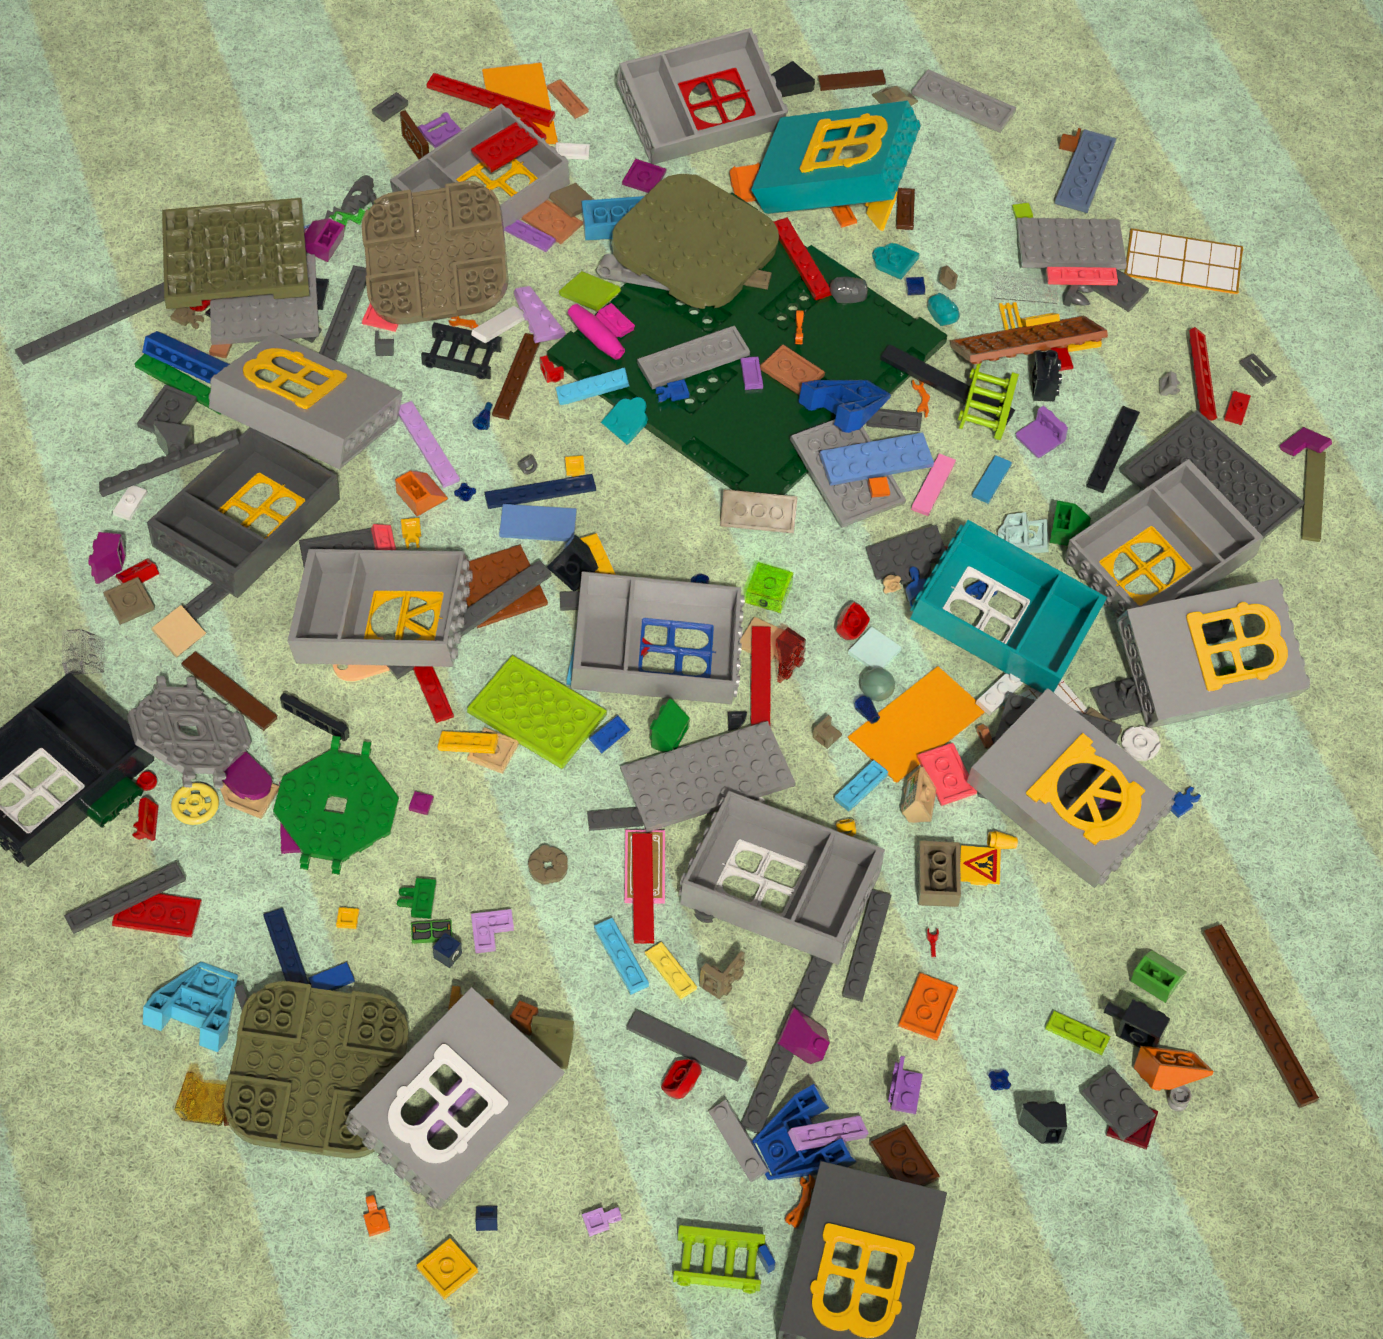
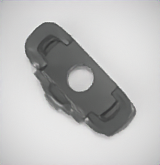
[341,175,374,216]

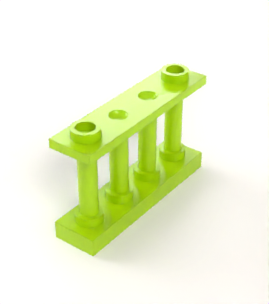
[958,363,1019,440]
[673,1225,765,1294]

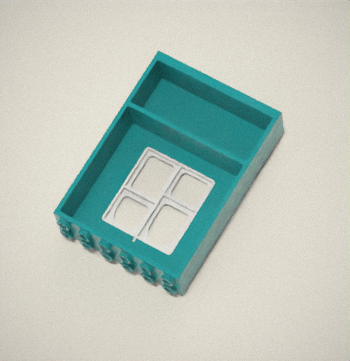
[910,520,1107,694]

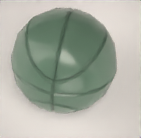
[861,667,895,702]

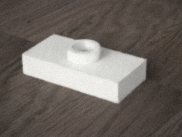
[113,485,147,521]

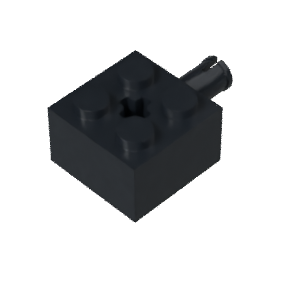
[1032,350,1062,402]
[1103,999,1170,1048]

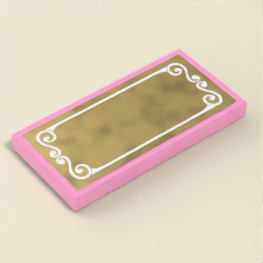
[624,830,665,904]

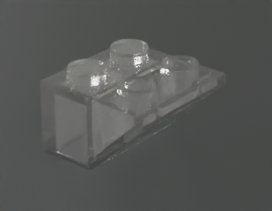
[62,629,105,675]

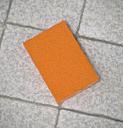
[898,973,958,1041]

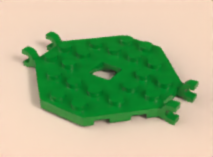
[273,736,399,875]

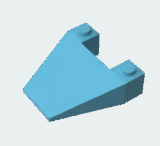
[143,962,238,1052]

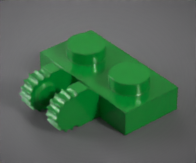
[397,878,437,919]

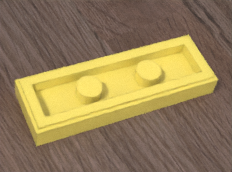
[645,942,697,1000]

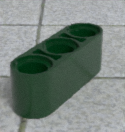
[87,777,143,828]

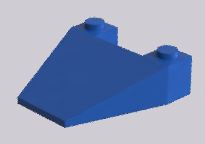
[799,380,891,433]
[752,1084,857,1180]

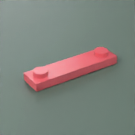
[1046,267,1118,285]

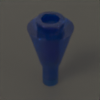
[472,402,493,430]

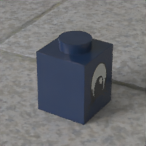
[432,933,462,968]

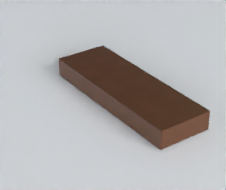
[896,188,915,230]

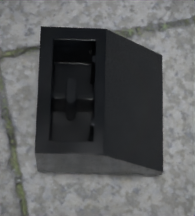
[1018,1101,1067,1144]

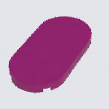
[222,752,272,800]

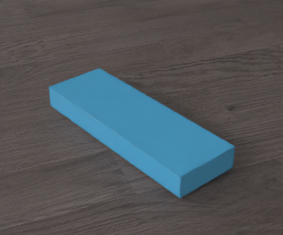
[972,455,1012,504]

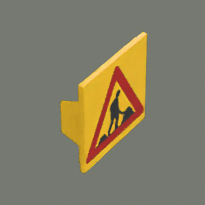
[960,845,1001,886]

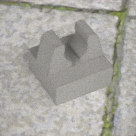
[1159,371,1180,396]

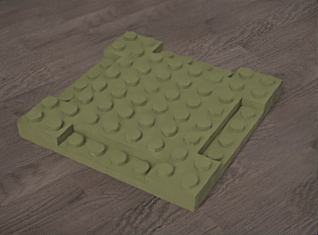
[162,198,310,309]

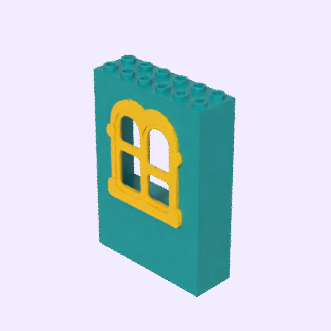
[751,100,921,214]

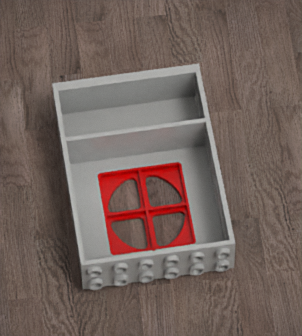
[616,28,788,164]

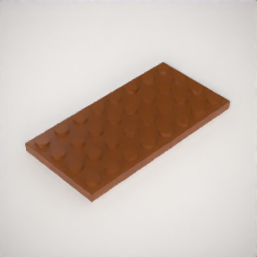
[949,315,1108,364]

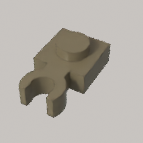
[170,307,204,329]

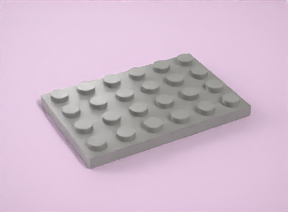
[1016,217,1127,269]
[790,420,906,528]

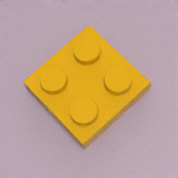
[416,1238,478,1300]

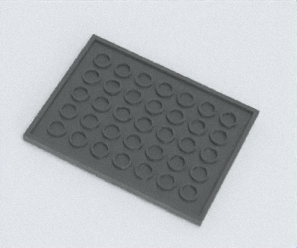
[1123,410,1305,540]

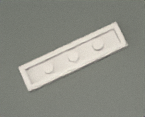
[471,306,525,343]

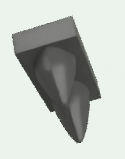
[1063,285,1094,307]

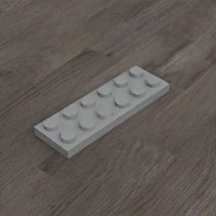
[912,69,1016,133]
[637,326,750,389]

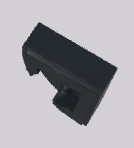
[727,711,747,731]

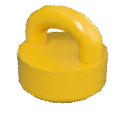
[836,819,856,837]

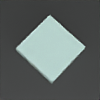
[848,627,902,669]

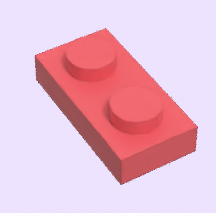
[371,524,396,550]

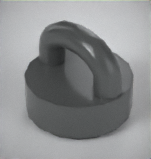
[517,454,538,475]

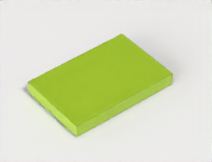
[559,271,621,311]

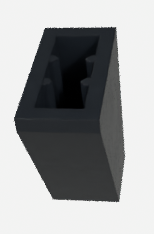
[771,61,815,97]

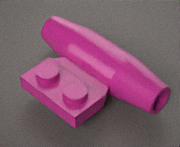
[568,303,635,360]

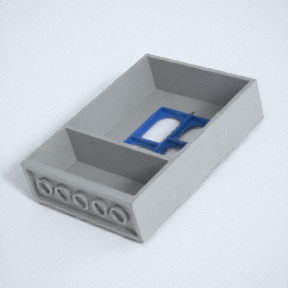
[571,572,744,704]

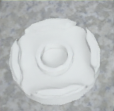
[1122,726,1161,761]

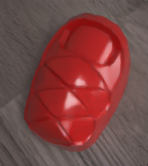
[836,602,870,640]
[661,1059,702,1099]

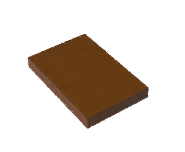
[400,110,429,160]
[870,1125,940,1186]

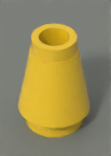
[987,830,1018,849]

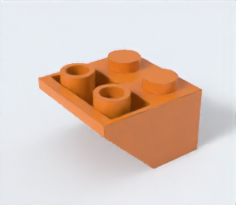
[395,471,448,516]

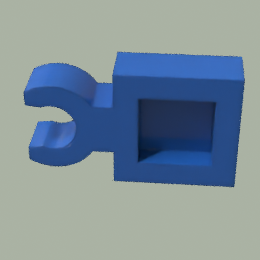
[656,380,689,402]
[1171,787,1201,818]

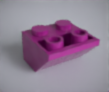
[304,218,345,262]
[88,532,126,584]

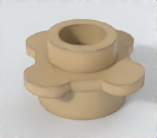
[883,575,901,594]

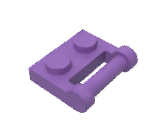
[418,112,462,148]

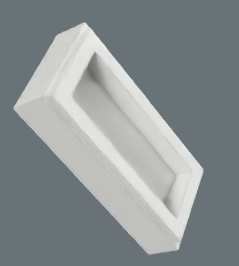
[555,142,590,160]

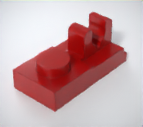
[132,797,159,841]

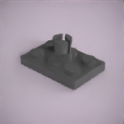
[1090,677,1142,721]

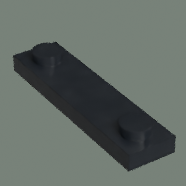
[280,693,350,741]

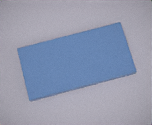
[499,504,577,542]

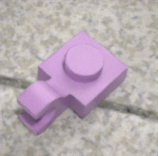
[582,1207,622,1237]

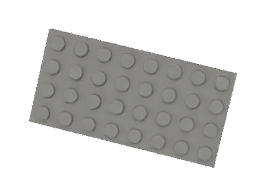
[620,721,795,833]

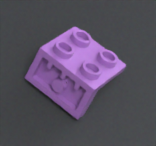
[888,1056,923,1114]

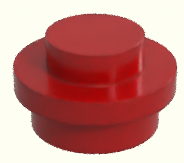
[137,772,157,791]

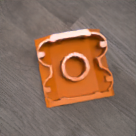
[729,163,761,202]

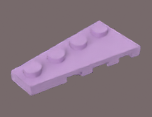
[514,286,566,343]

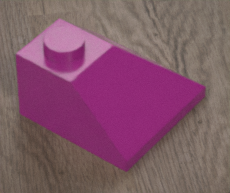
[777,1007,830,1064]

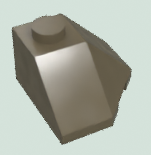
[872,86,918,106]

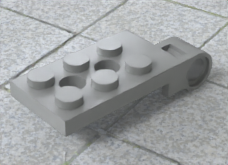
[597,254,670,290]

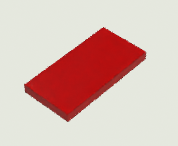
[471,116,547,173]
[112,894,202,938]

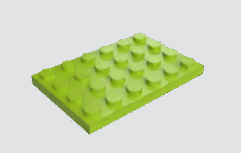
[467,655,607,769]

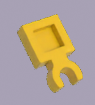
[401,518,421,549]

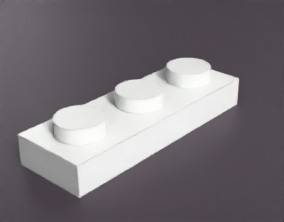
[975,673,1024,716]

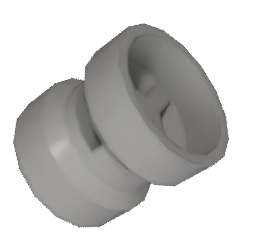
[1167,1085,1192,1111]

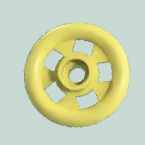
[171,783,219,825]

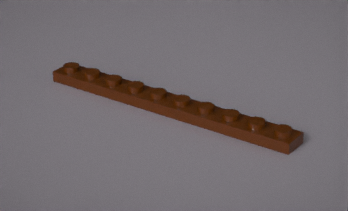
[1203,924,1319,1108]

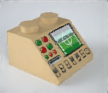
[901,767,936,823]

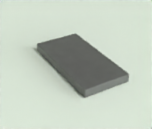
[299,528,375,567]

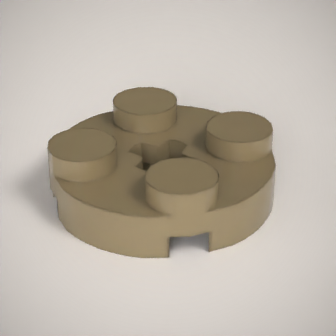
[528,845,568,884]

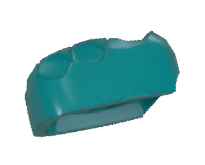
[927,293,960,326]

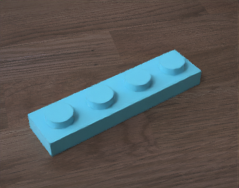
[556,368,629,405]
[594,918,649,995]

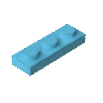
[834,760,888,812]

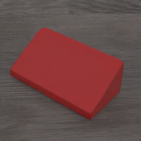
[115,558,159,584]

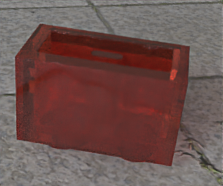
[774,627,806,684]

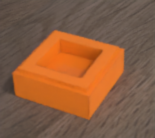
[868,477,890,498]

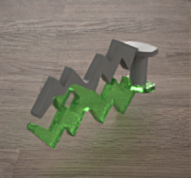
[325,193,377,228]

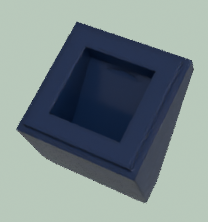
[476,1206,498,1231]

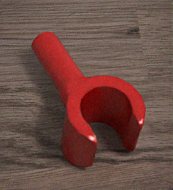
[926,928,939,957]

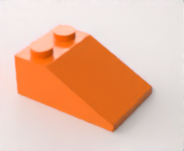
[1134,1046,1214,1091]

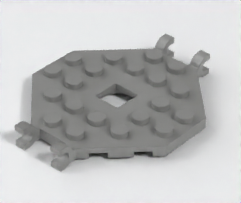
[127,676,251,788]

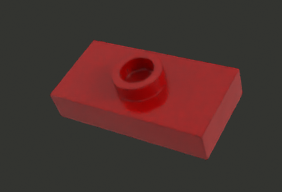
[1224,391,1251,425]

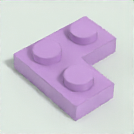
[471,909,514,954]

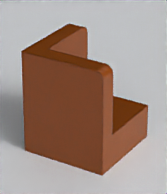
[1059,128,1081,152]
[510,1000,539,1036]

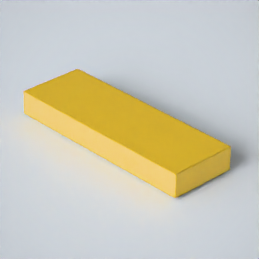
[437,731,499,754]

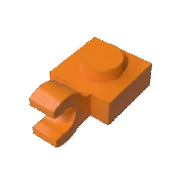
[363,1195,390,1237]

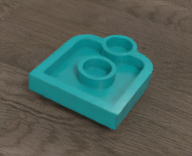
[872,243,919,279]
[601,397,648,445]

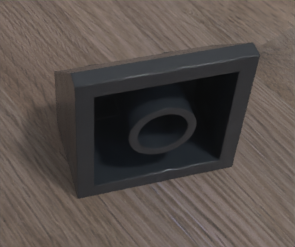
[547,535,599,591]

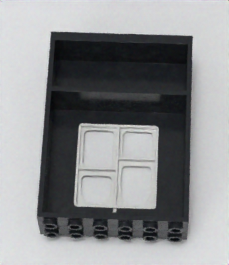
[0,672,154,867]

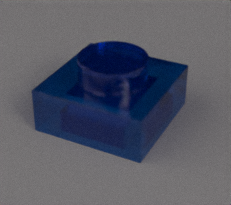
[906,277,925,295]

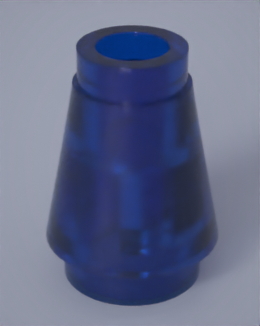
[854,696,880,724]

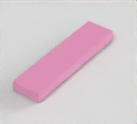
[911,454,956,516]

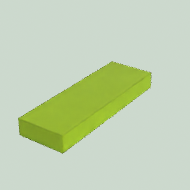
[1045,1011,1111,1055]

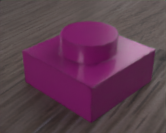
[408,791,434,815]

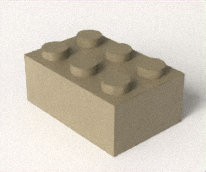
[918,841,961,907]

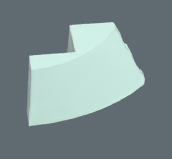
[997,512,1049,553]

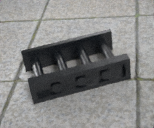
[421,322,503,380]

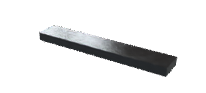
[1086,406,1140,493]

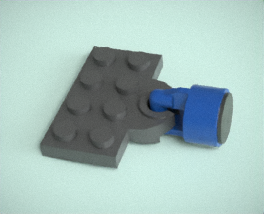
[866,524,946,607]

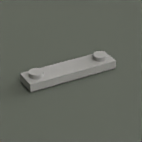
[709,1100,769,1182]

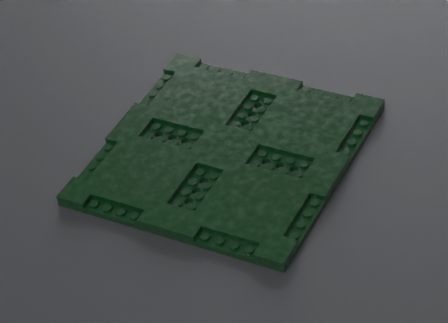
[547,193,947,495]

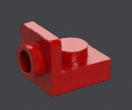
[540,355,564,383]

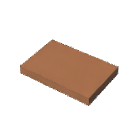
[521,199,583,244]
[760,345,825,395]

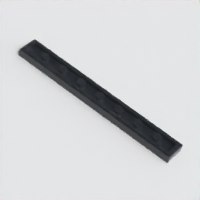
[880,344,1015,425]

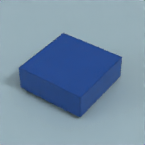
[757,1245,776,1274]

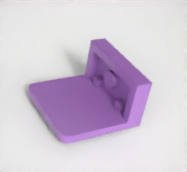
[1016,405,1068,458]

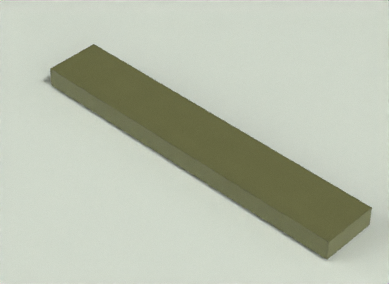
[1301,449,1326,542]

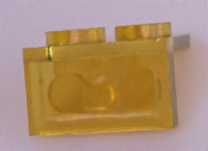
[174,1072,226,1126]

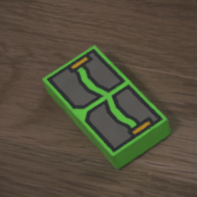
[411,920,453,944]

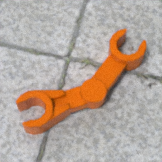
[795,310,804,345]
[449,316,479,330]
[912,380,930,418]
[785,1175,816,1228]

